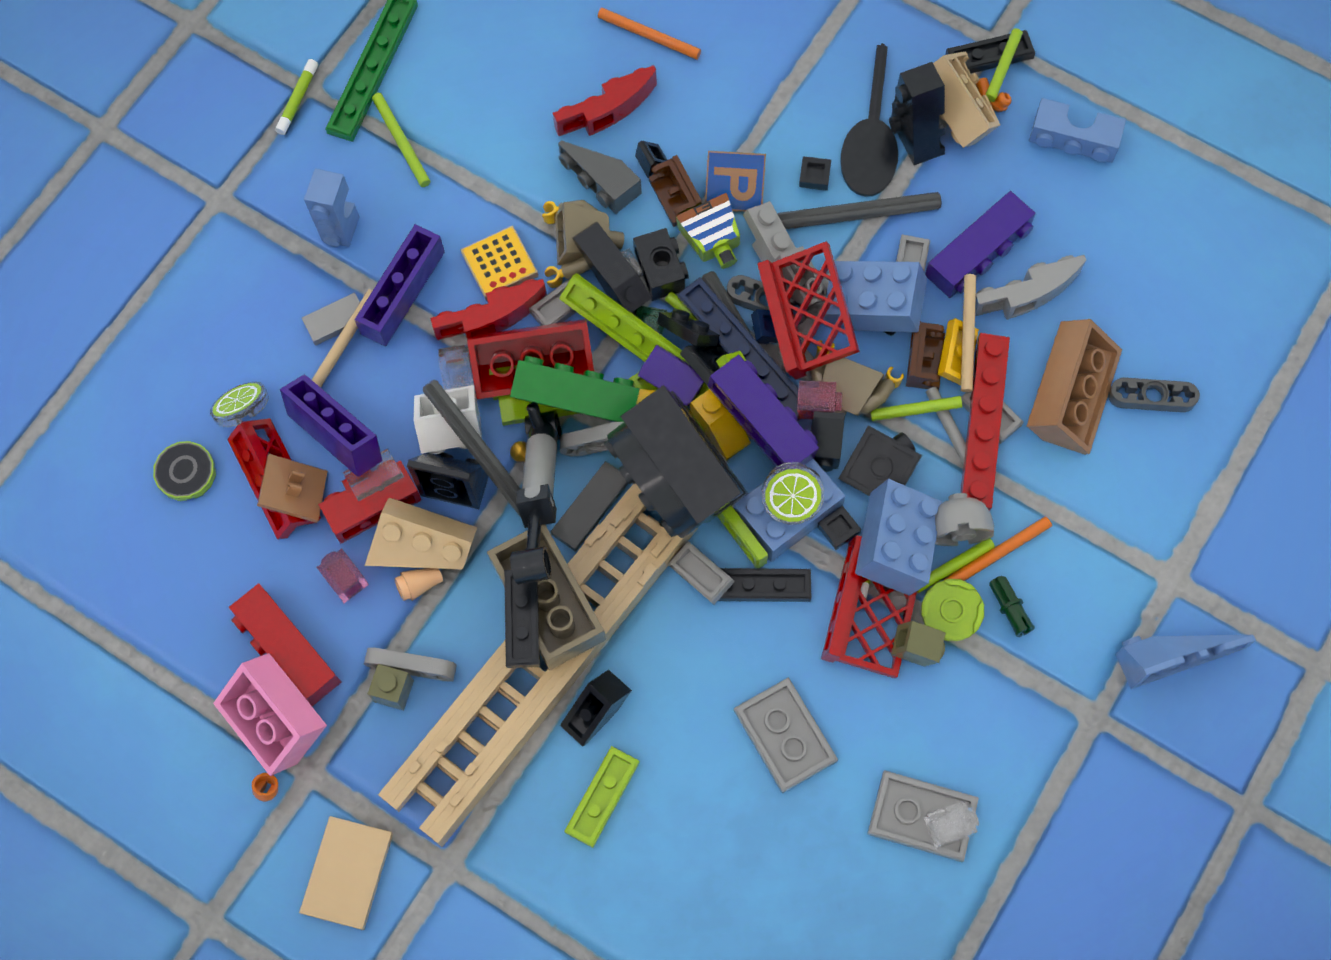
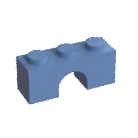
[1029,98,1126,163]
[304,168,360,247]

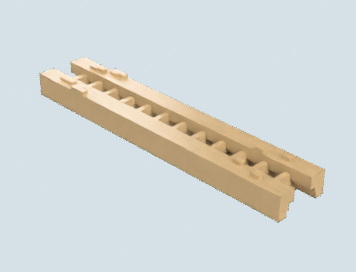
[378,484,698,847]

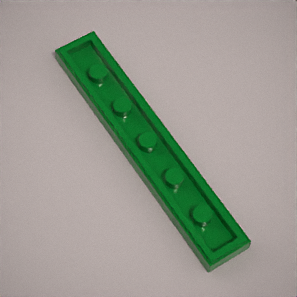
[325,0,418,142]

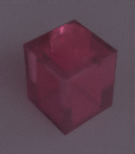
[797,381,843,419]
[316,548,369,603]

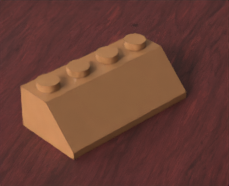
[1027,319,1122,455]

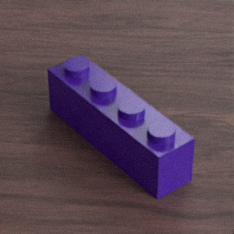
[925,190,1036,298]
[354,224,445,347]
[707,354,819,472]
[280,374,383,477]

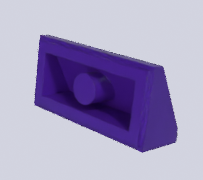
[638,345,704,406]

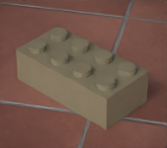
[487,524,606,671]

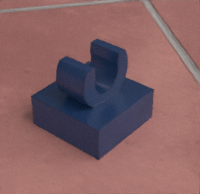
[751,309,778,345]

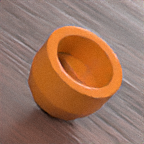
[252,773,278,802]

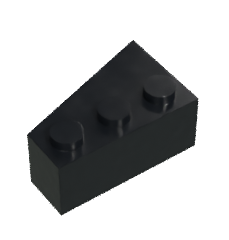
[889,62,945,166]

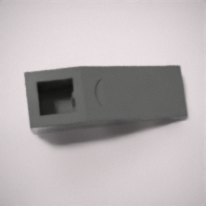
[558,140,642,214]

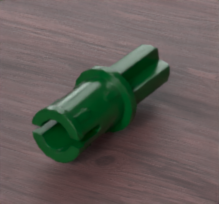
[989,576,1035,637]

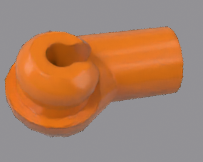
[976,78,1012,112]

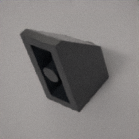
[810,411,845,472]
[560,669,632,746]

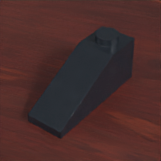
[572,222,652,313]

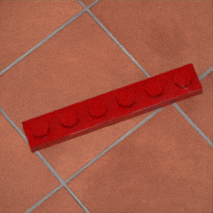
[961,333,1010,511]

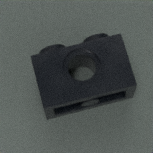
[633,228,689,301]

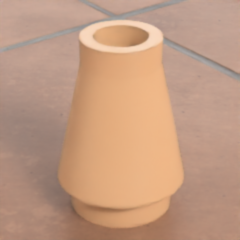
[394,568,443,601]

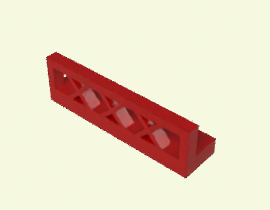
[227,418,321,540]

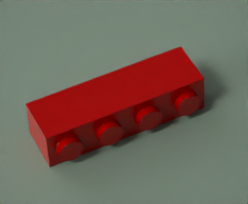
[229,583,341,706]

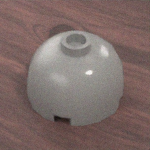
[935,493,994,546]

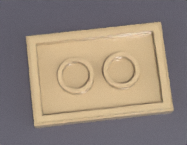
[299,816,393,930]

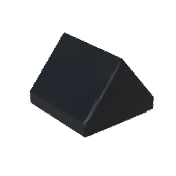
[635,141,667,178]

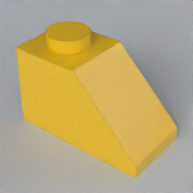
[690,389,751,461]

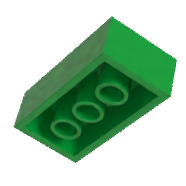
[510,356,640,422]

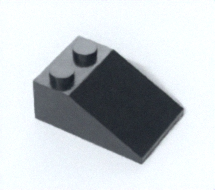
[407,452,489,509]

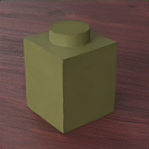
[891,621,946,667]
[367,664,414,711]

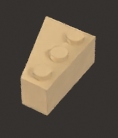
[933,51,1000,148]
[364,498,477,569]

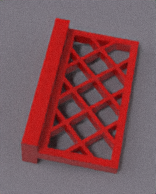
[757,241,860,380]
[821,535,917,678]

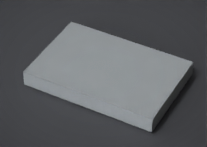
[733,677,838,793]
[867,770,979,862]

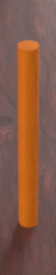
[598,7,701,60]
[943,516,1052,581]

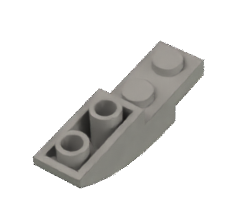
[743,201,827,307]
[975,255,1086,320]

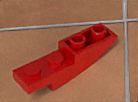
[553,65,657,136]
[430,279,547,340]

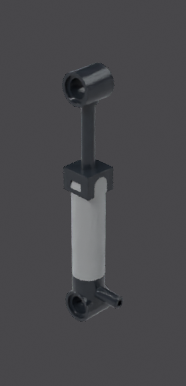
[510,402,562,585]

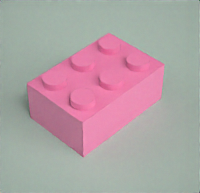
[213,653,327,776]

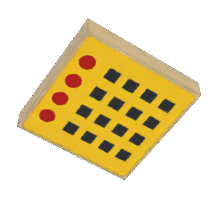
[460,225,538,301]

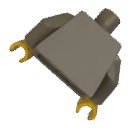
[542,200,624,288]
[810,340,904,416]

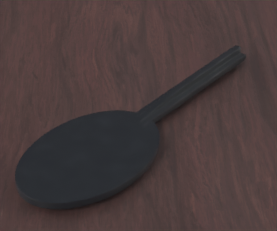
[840,43,898,197]

